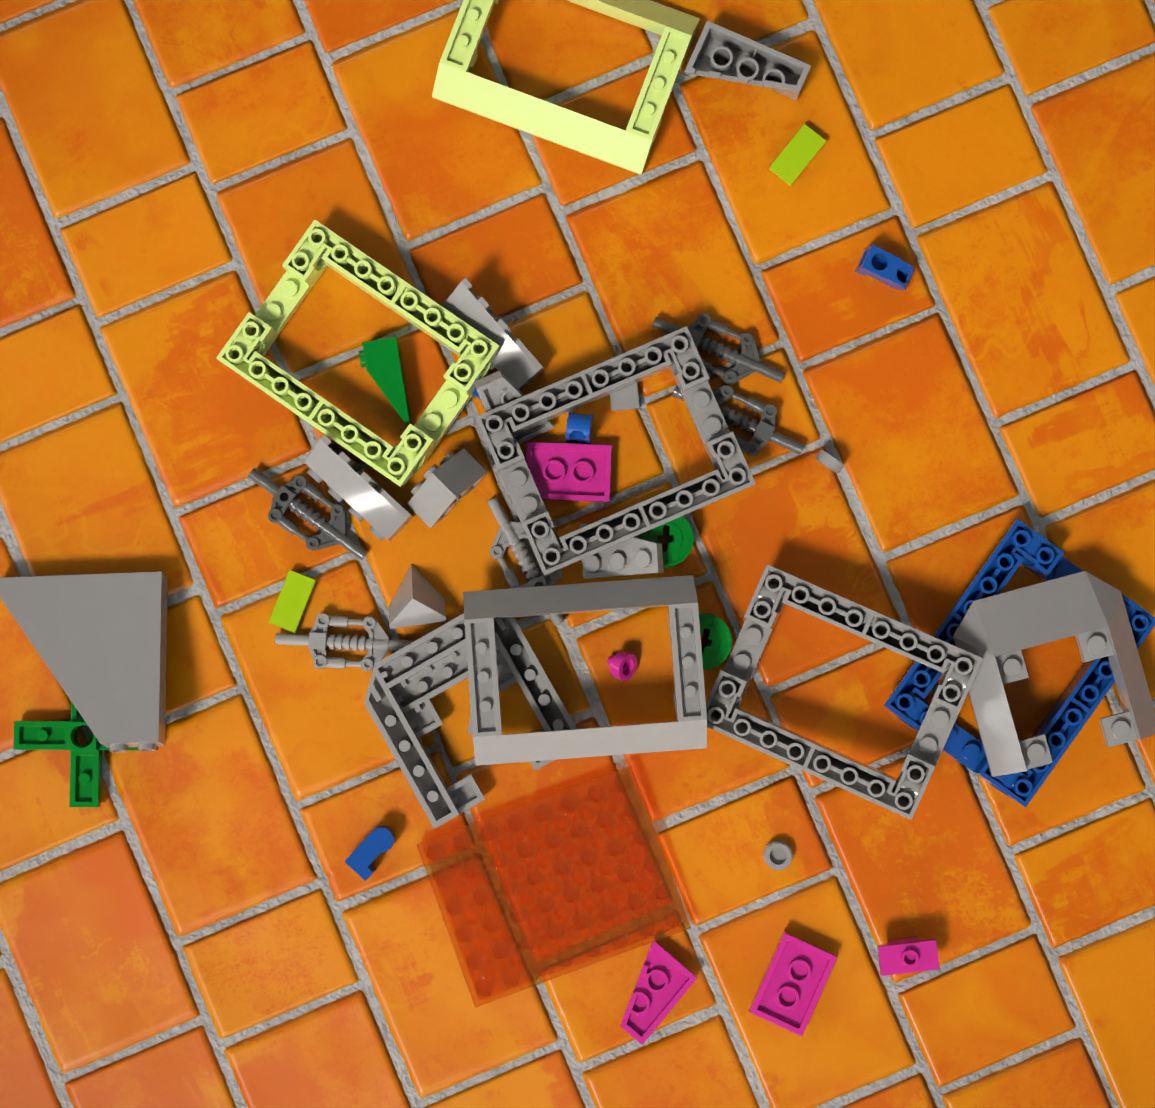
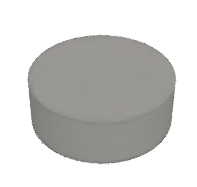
[816,449,844,474]
[763,840,793,870]

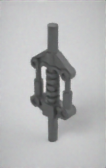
[652,313,785,385]
[672,385,805,457]
[248,468,368,561]

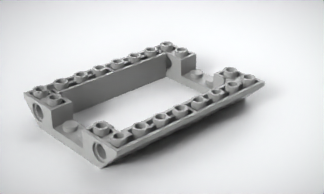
[476,326,756,576]
[706,564,983,820]
[463,575,707,766]

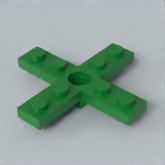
[13,702,158,807]

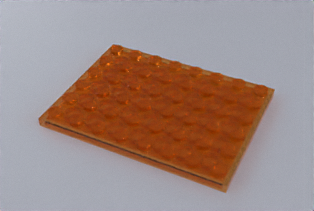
[417,765,691,1008]

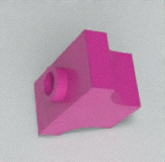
[877,937,940,976]

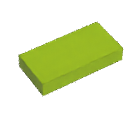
[769,124,826,187]
[268,570,317,633]

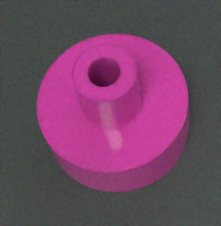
[607,650,637,681]

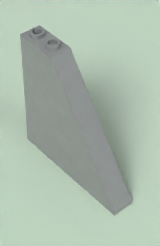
[0,572,168,752]

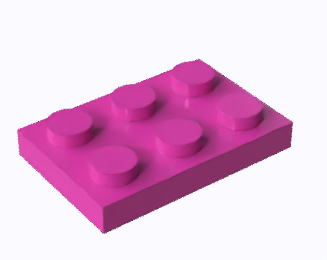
[526,442,612,503]
[749,932,837,1036]

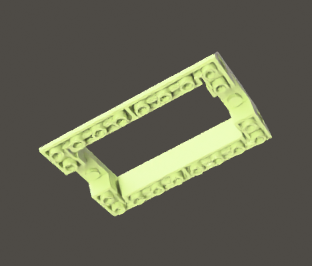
[432,0,700,175]
[216,220,500,487]

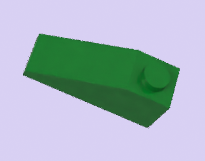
[359,337,412,425]

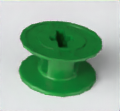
[637,516,694,568]
[699,613,732,670]

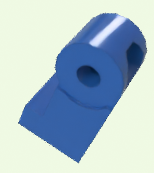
[855,244,915,291]
[565,412,594,444]
[344,826,396,881]

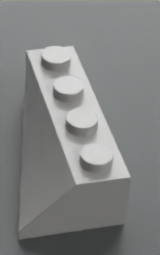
[684,20,811,100]
[442,278,544,391]
[305,435,413,542]

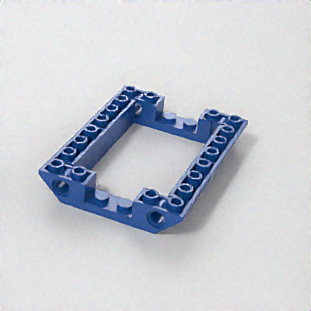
[884,519,1155,807]

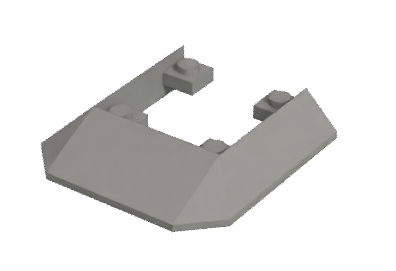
[952,571,1155,777]
[364,613,577,829]

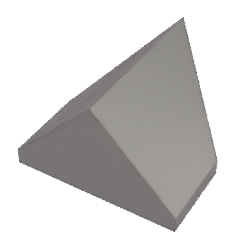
[389,564,447,629]

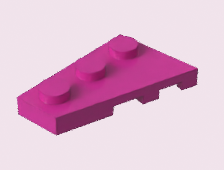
[620,940,698,1045]

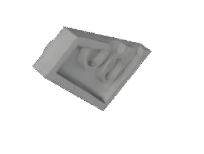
[473,371,555,444]
[580,523,664,579]

